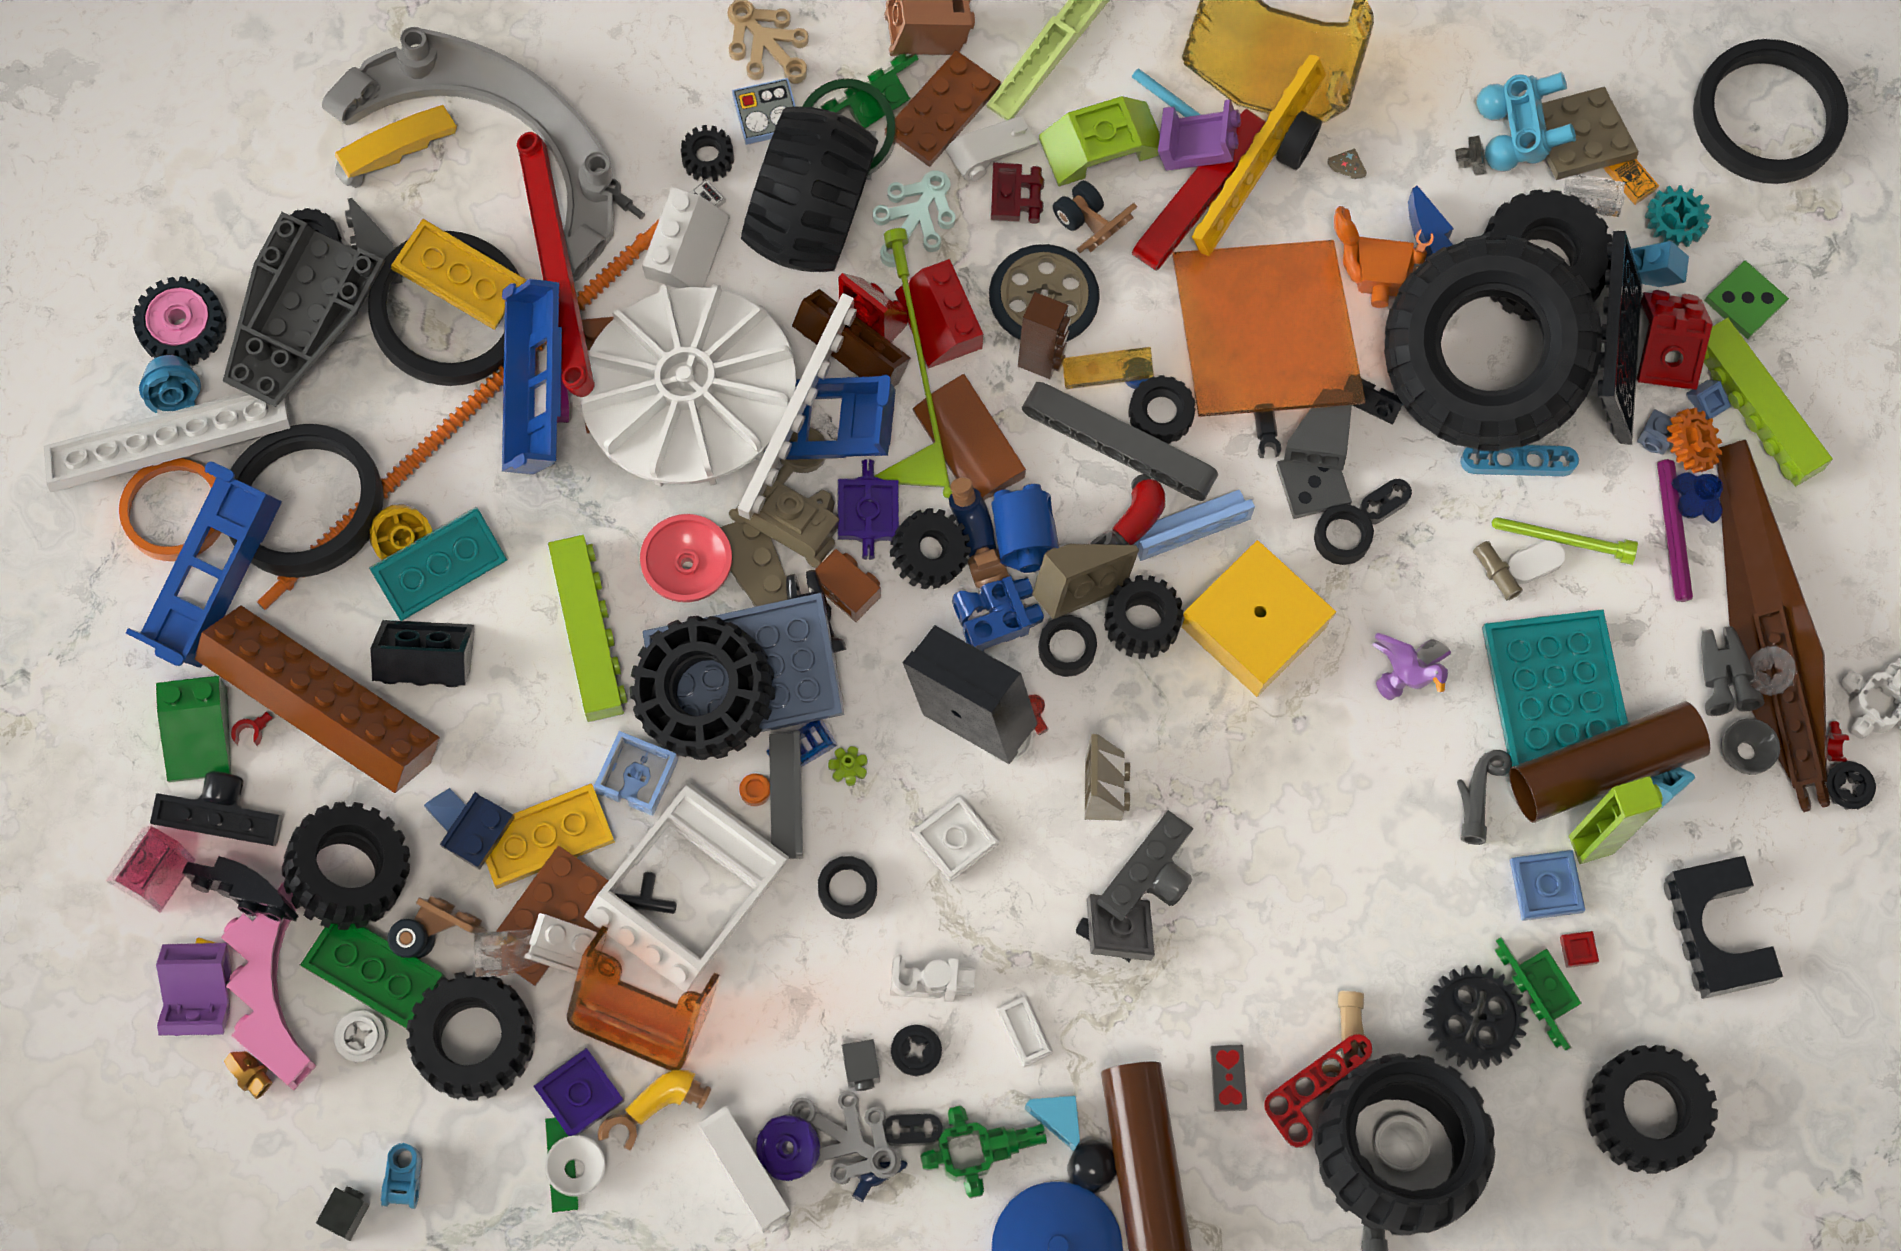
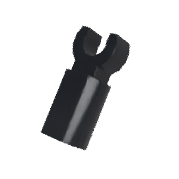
[1254,405,1281,458]

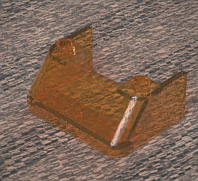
[566,926,720,1071]

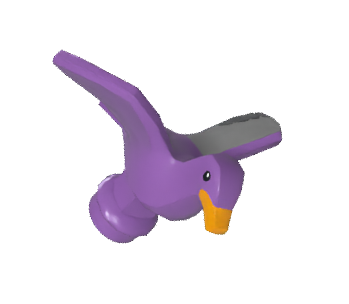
[1372,633,1451,700]

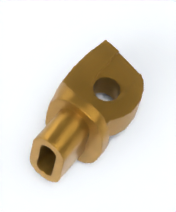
[224,1051,272,1099]

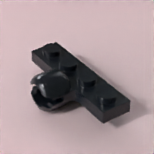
[150,771,282,846]

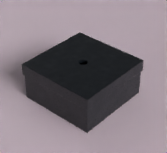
[902,625,1037,764]

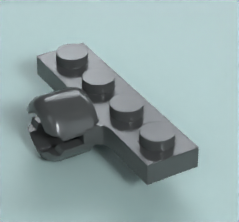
[1097,810,1193,922]

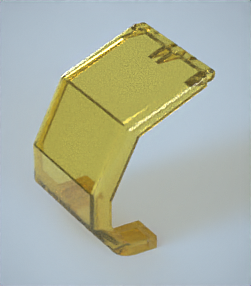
[1182,0,1374,123]

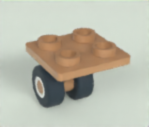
[1053,181,1137,253]
[388,895,487,959]

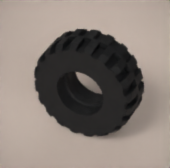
[1483,189,1613,322]
[630,615,775,760]

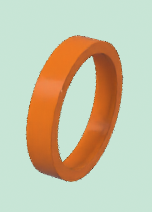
[119,458,222,561]

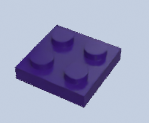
[533,1048,625,1136]

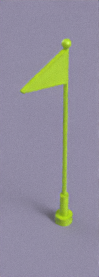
[874,228,952,499]

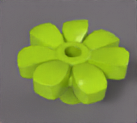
[828,746,868,786]

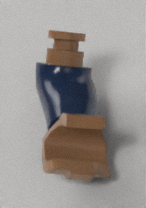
[949,477,1009,588]

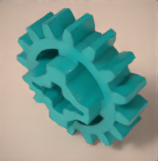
[1645,185,1711,247]

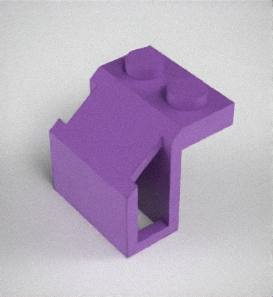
[156,943,232,1036]

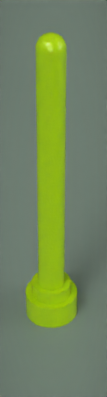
[1492,517,1638,565]

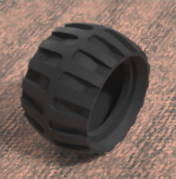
[741,107,878,272]
[1315,1053,1495,1235]

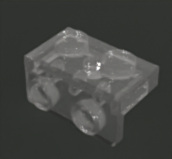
[1563,174,1625,217]

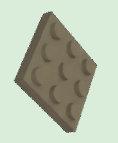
[1542,86,1639,180]

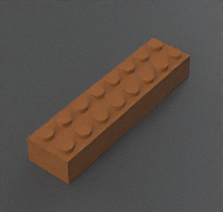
[195,605,440,793]

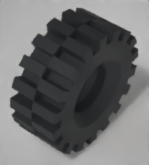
[890,508,971,589]

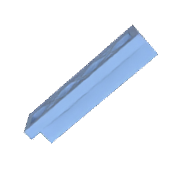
[1134,489,1255,561]

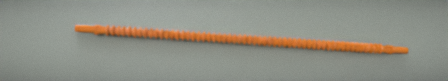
[257,218,660,610]

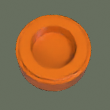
[739,774,770,806]

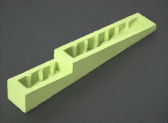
[986,0,1110,120]

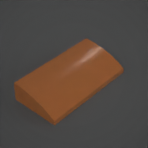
[913,374,1026,501]

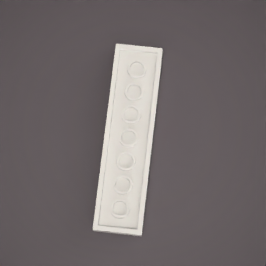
[44,392,290,492]

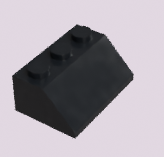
[370,620,474,687]

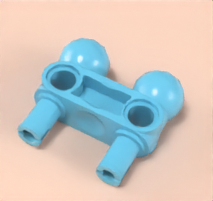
[1476,72,1576,171]

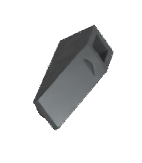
[345,198,403,284]

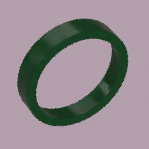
[802,78,897,175]

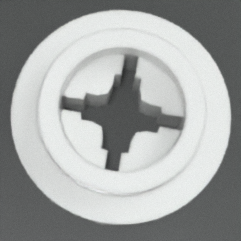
[333,1011,386,1063]

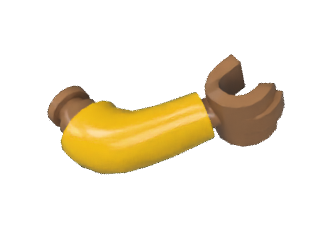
[597,1070,711,1151]

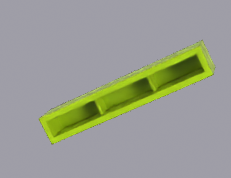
[1704,318,1833,487]
[548,535,628,722]
[1569,776,1663,864]

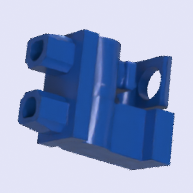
[952,576,1044,652]

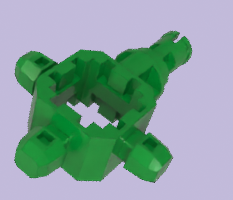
[920,1105,1047,1199]

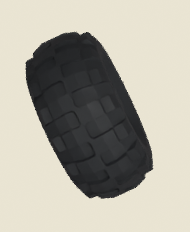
[1384,235,1602,451]

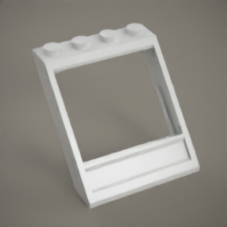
[584,783,789,993]

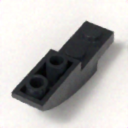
[182,856,298,922]

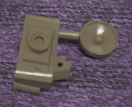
[729,427,839,568]

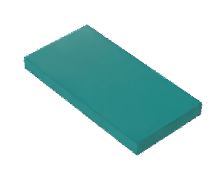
[369,507,507,621]

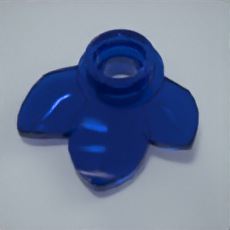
[1671,472,1723,524]

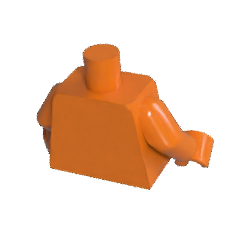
[1334,206,1434,308]

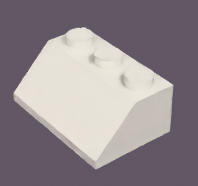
[642,187,730,288]

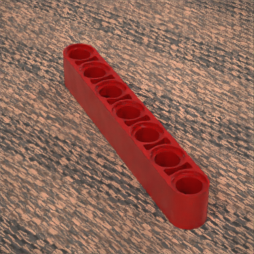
[1132,109,1266,271]

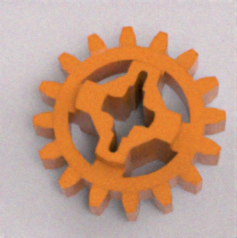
[1667,407,1722,473]

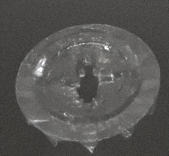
[1749,646,1797,696]

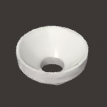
[545,1136,605,1196]

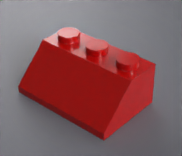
[895,259,984,369]

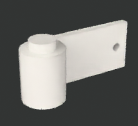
[946,116,1038,181]

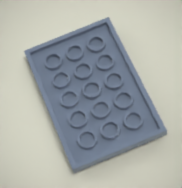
[642,593,845,751]

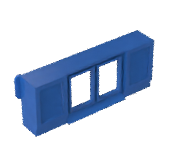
[502,279,562,475]
[764,375,896,460]
[125,462,282,668]

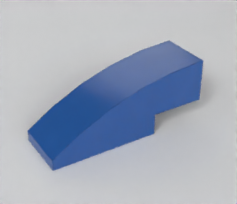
[1408,185,1454,261]

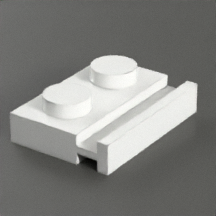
[524,913,598,977]

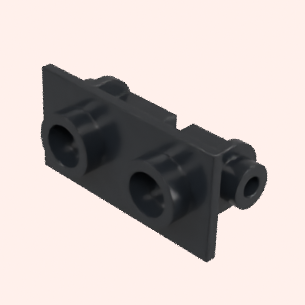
[1343,375,1403,425]

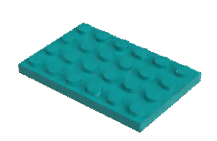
[1482,609,1628,767]

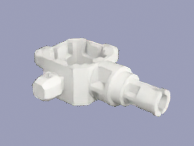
[1841,658,1901,739]

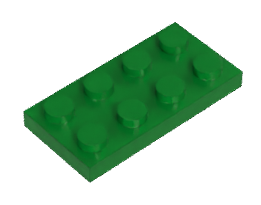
[300,923,444,1029]

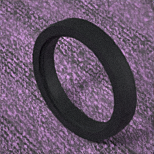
[1693,39,1849,184]
[368,231,520,386]
[229,424,384,578]

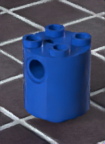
[992,484,1059,573]

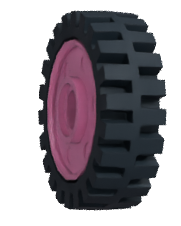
[133,276,226,365]

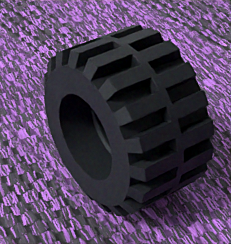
[1104,575,1184,659]

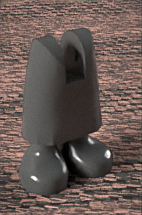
[1701,626,1765,716]

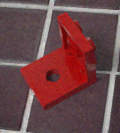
[1637,290,1713,390]

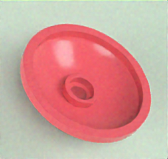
[640,514,732,602]

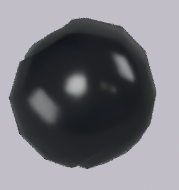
[1067,1140,1117,1194]

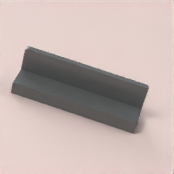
[769,730,803,859]

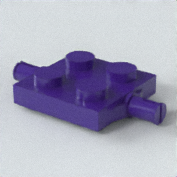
[837,459,899,560]

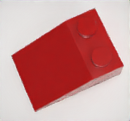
[838,273,907,342]

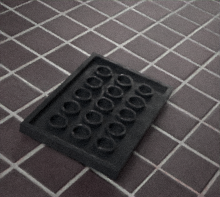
[1598,231,1643,445]

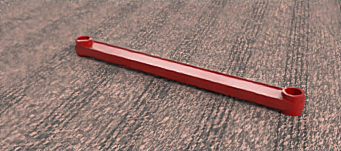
[517,132,595,397]

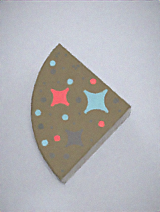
[1327,149,1367,179]

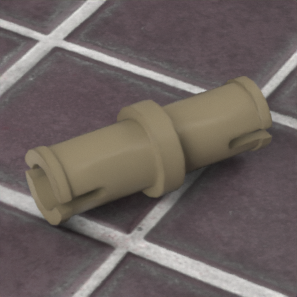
[1473,541,1523,601]

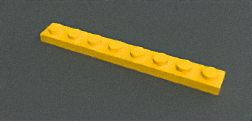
[1192,55,1326,256]

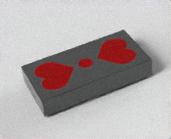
[1210,1045,1247,1112]

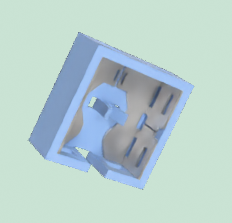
[594,731,678,816]

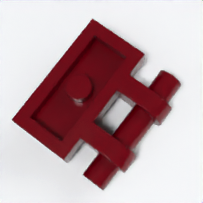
[991,163,1044,224]

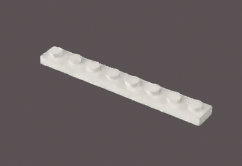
[738,293,857,520]

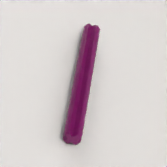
[1657,459,1693,602]

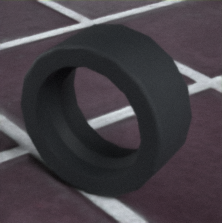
[1276,111,1322,170]
[1314,504,1374,565]
[1038,615,1097,677]
[818,856,877,919]

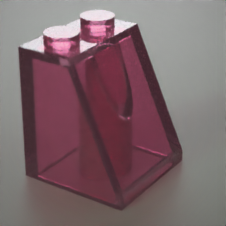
[106,826,196,913]

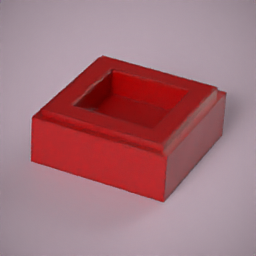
[1560,931,1599,968]

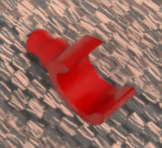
[231,711,273,746]
[1826,721,1849,762]

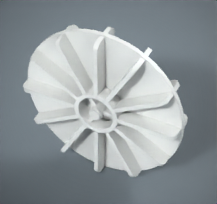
[580,284,796,487]

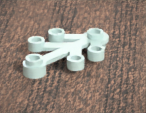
[873,171,955,267]

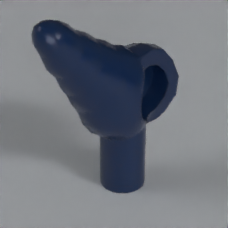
[852,1159,908,1202]

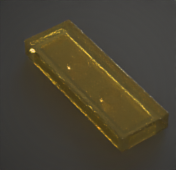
[1063,347,1154,389]

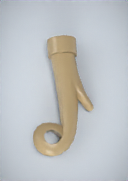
[1322,991,1372,1094]

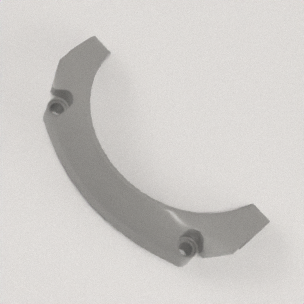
[322,27,613,282]

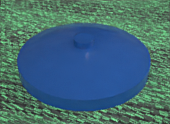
[992,1182,1123,1251]

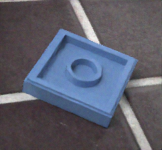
[1510,850,1585,921]

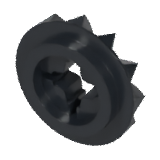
[1826,761,1876,810]
[891,1025,942,1077]

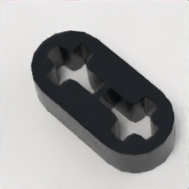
[1359,479,1412,524]
[884,1114,943,1146]

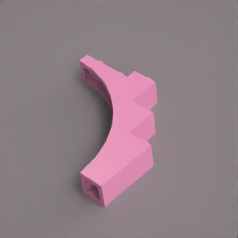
[221,882,316,1090]

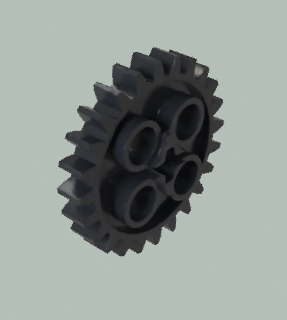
[1423,965,1529,1070]

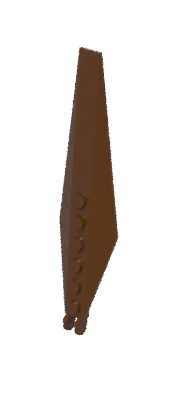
[1717,439,1831,812]

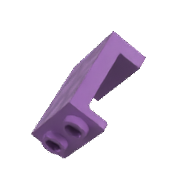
[1158,99,1241,171]

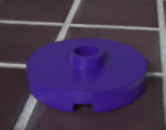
[756,1115,820,1181]

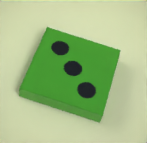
[1704,260,1789,339]

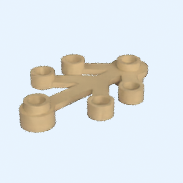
[727,0,808,84]

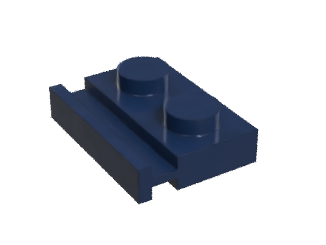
[440,792,515,870]

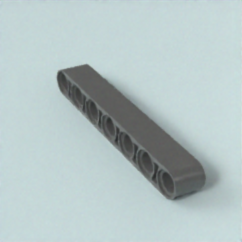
[1021,382,1218,501]

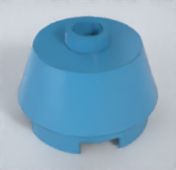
[139,355,201,413]

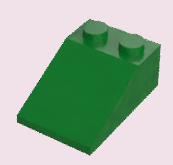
[156,676,231,783]

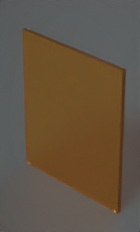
[1172,240,1365,417]

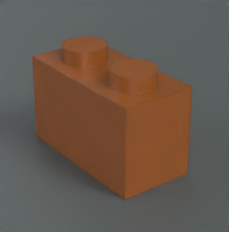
[815,549,881,622]

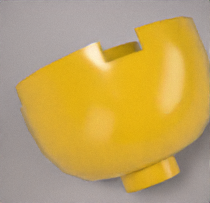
[369,504,432,560]

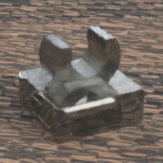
[1455,135,1487,176]

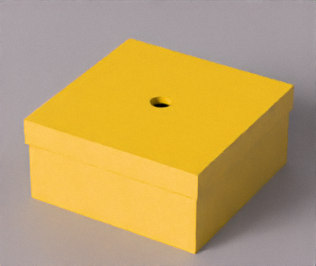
[1181,540,1336,697]

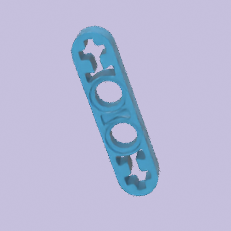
[1460,445,1579,477]

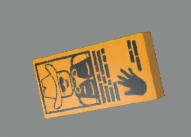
[1603,159,1659,205]

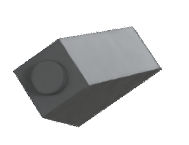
[1284,390,1353,470]

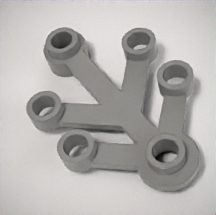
[789,1091,901,1185]

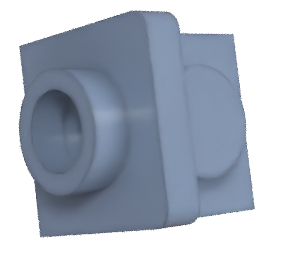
[1637,409,1672,455]

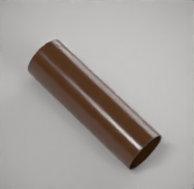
[1509,701,1711,823]
[1101,1061,1192,1251]

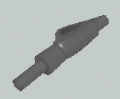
[605,179,645,220]

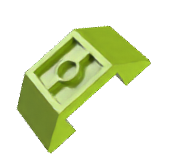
[1039,96,1160,187]

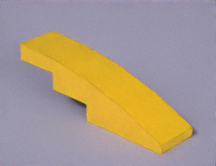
[335,105,457,178]

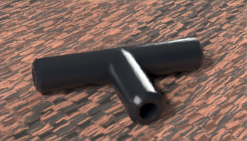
[615,872,677,914]

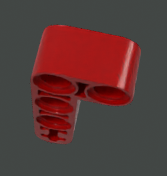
[1264,1034,1372,1148]

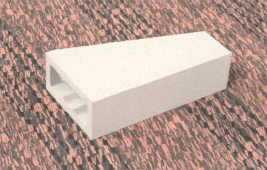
[698,1106,791,1233]

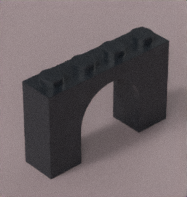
[1664,856,1783,999]

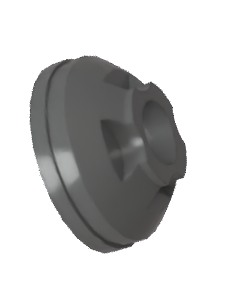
[1722,719,1780,775]

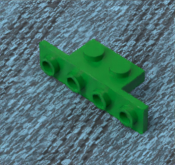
[820,53,919,128]
[1495,937,1582,1051]

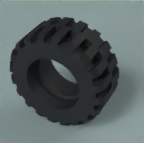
[282,802,410,930]
[406,971,535,1101]
[1585,1045,1718,1174]

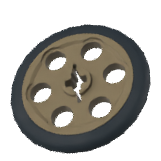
[989,244,1100,342]

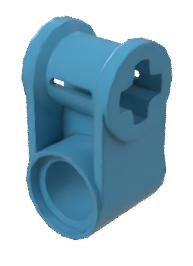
[381,1143,422,1209]

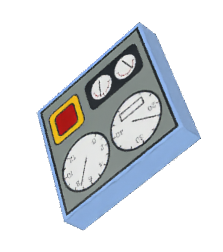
[732,78,796,145]

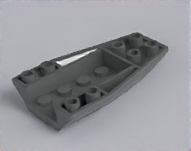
[223,212,385,407]

